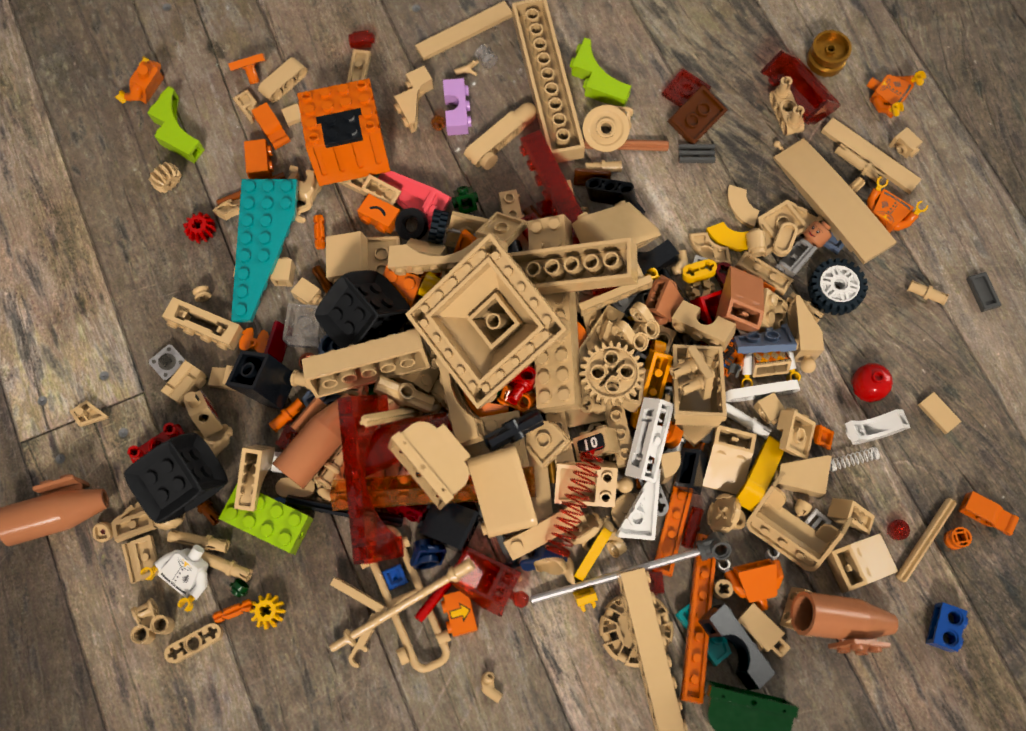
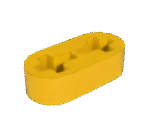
[682,259,717,284]

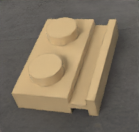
[121,535,159,584]

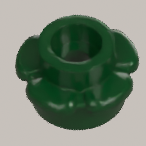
[230,579,250,597]

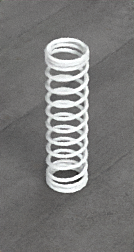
[830,446,880,472]

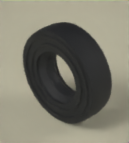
[395,208,428,241]

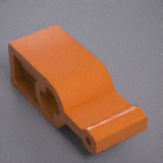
[251,102,291,150]
[958,491,1019,536]

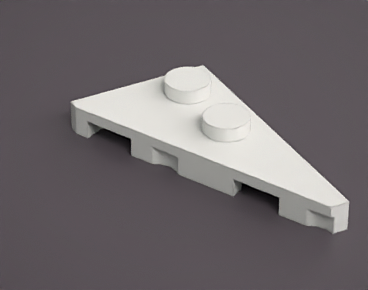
[616,469,661,540]

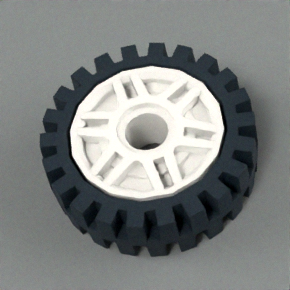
[808,258,868,315]

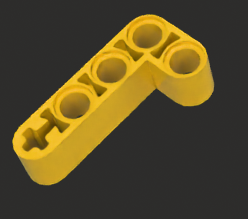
[736,435,784,512]

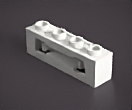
[625,397,673,483]

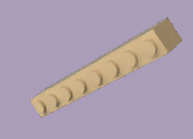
[616,567,688,731]

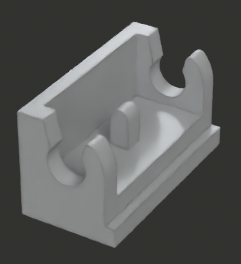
[774,238,817,278]

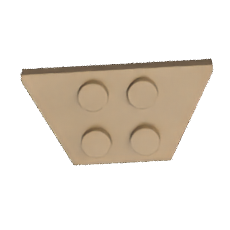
[756,200,823,257]

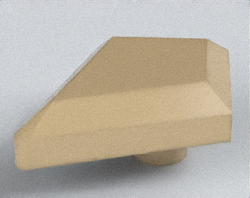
[70,400,109,427]

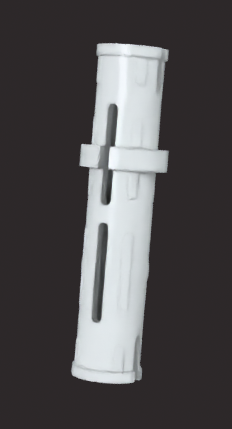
[726,402,772,440]

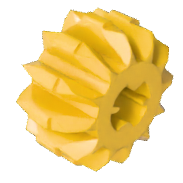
[249,593,286,630]

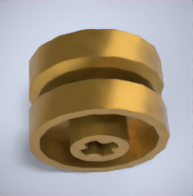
[806,30,852,77]

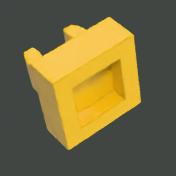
[572,587,598,612]

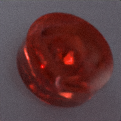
[887,519,910,541]

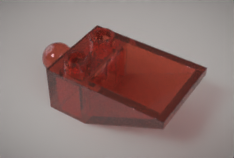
[449,546,529,617]

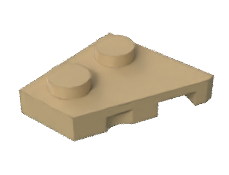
[111,502,157,543]

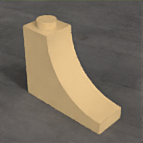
[234,445,275,512]

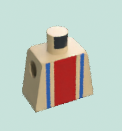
[183,390,223,438]

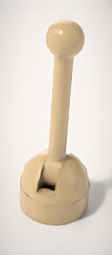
[794,499,812,518]

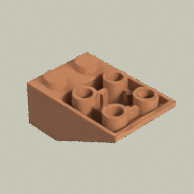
[715,266,764,333]

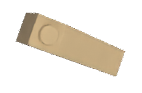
[503,502,587,560]

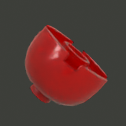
[851,363,893,402]

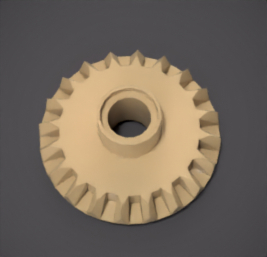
[583,105,630,153]

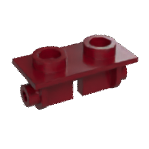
[385,492,427,523]

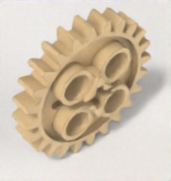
[579,341,645,406]

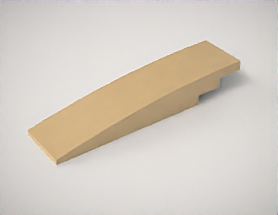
[773,138,897,265]

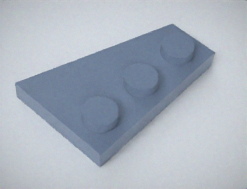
[733,323,797,354]

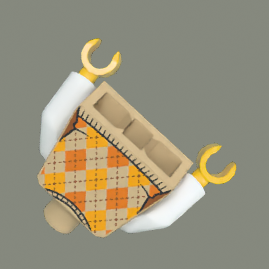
[740,351,801,388]

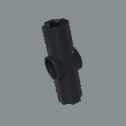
[483,409,544,452]

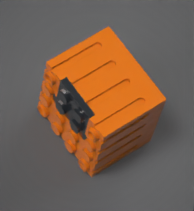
[297,78,390,186]

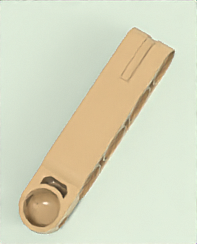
[464,103,537,167]

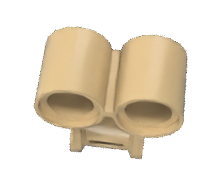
[130,598,175,645]

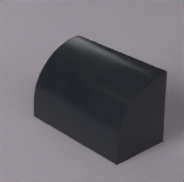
[674,448,708,495]

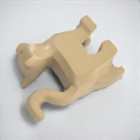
[287,165,323,223]

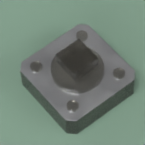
[149,345,185,382]

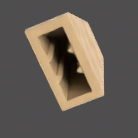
[772,455,832,498]

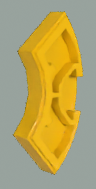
[706,222,748,252]

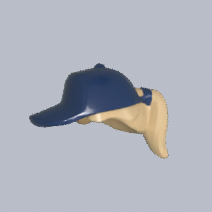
[520,545,575,584]

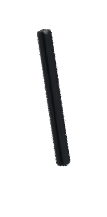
[285,495,403,527]

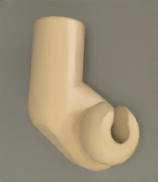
[671,250,689,275]

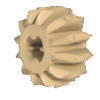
[149,162,182,193]

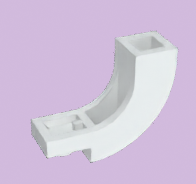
[845,409,911,445]

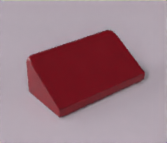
[264,320,292,363]

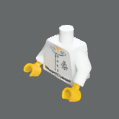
[140,545,209,612]

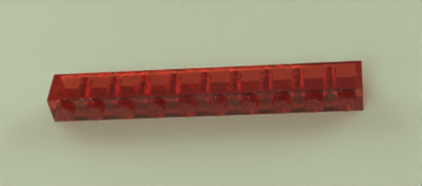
[519,130,620,296]

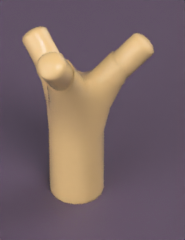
[454,60,479,76]

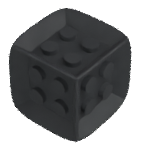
[315,270,410,349]
[124,433,228,524]

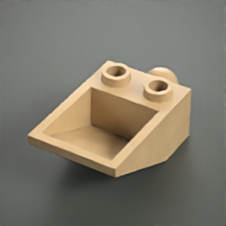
[787,295,824,373]
[554,461,633,508]

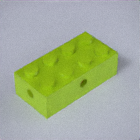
[218,484,314,555]

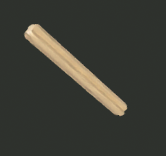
[360,407,420,427]
[896,498,957,582]

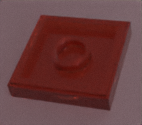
[662,68,711,108]

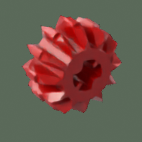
[183,212,216,244]

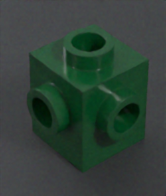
[452,186,479,214]

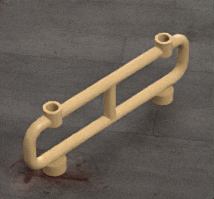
[356,525,451,673]

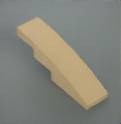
[338,174,401,206]

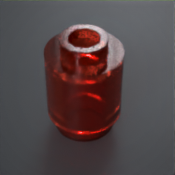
[349,29,375,49]

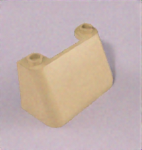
[571,200,662,249]
[466,445,538,538]

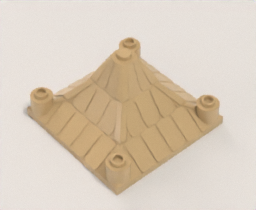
[405,233,571,409]

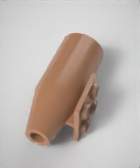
[272,393,361,489]
[0,474,109,547]
[790,592,898,655]

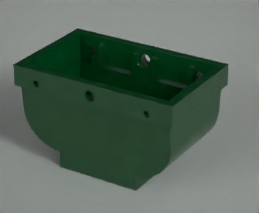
[701,680,799,731]

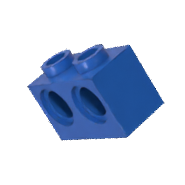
[926,602,968,652]

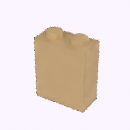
[326,231,368,284]

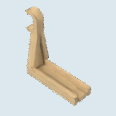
[330,577,387,668]

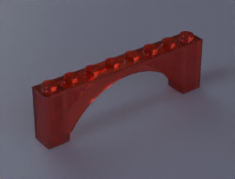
[337,395,404,564]

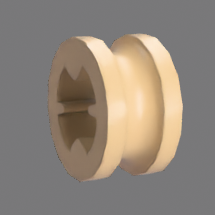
[192,286,212,302]

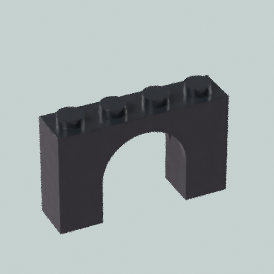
[634,202,679,276]

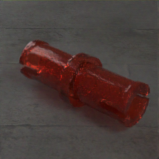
[681,507,704,549]

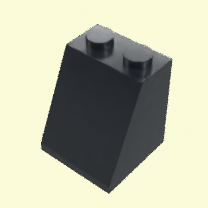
[225,350,293,410]
[418,496,481,555]

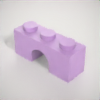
[443,78,472,136]

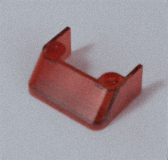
[760,50,841,125]

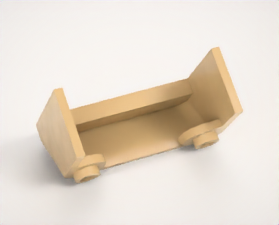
[746,471,853,572]

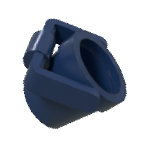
[410,539,447,570]

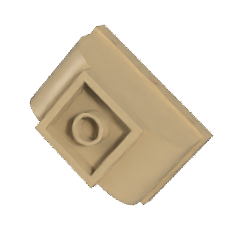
[671,344,727,427]
[388,421,470,510]

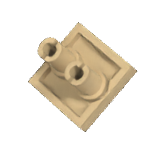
[669,345,715,401]

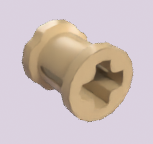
[713,579,733,599]

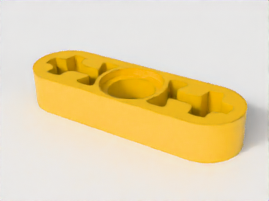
[574,527,613,581]

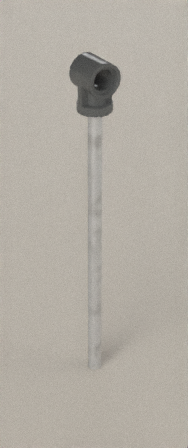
[531,532,732,604]

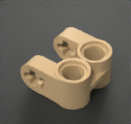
[612,302,660,352]

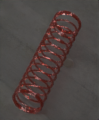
[545,451,604,557]

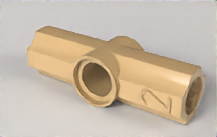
[373,375,435,414]

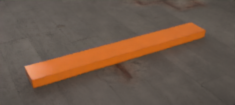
[651,440,705,577]
[680,533,716,704]

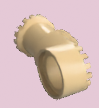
[600,515,627,558]

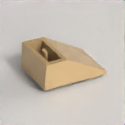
[702,425,757,495]
[826,533,898,593]

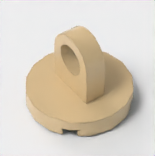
[707,493,746,534]
[564,512,603,552]

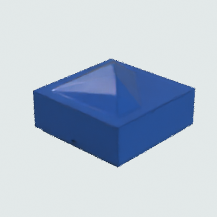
[382,564,408,591]

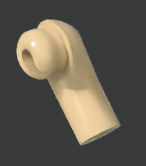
[481,671,503,704]

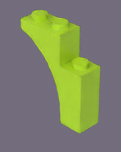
[570,37,631,107]
[147,86,205,164]

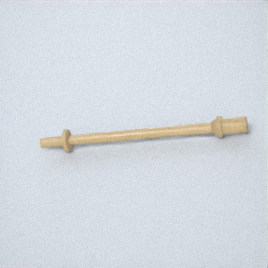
[329,558,475,652]

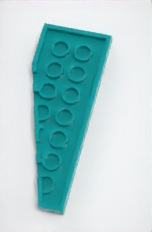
[231,179,298,323]

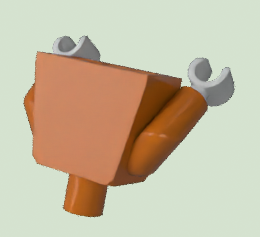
[717,549,784,611]

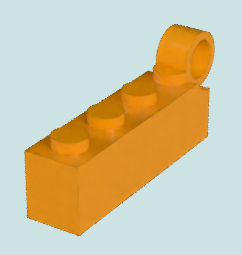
[629,339,673,428]

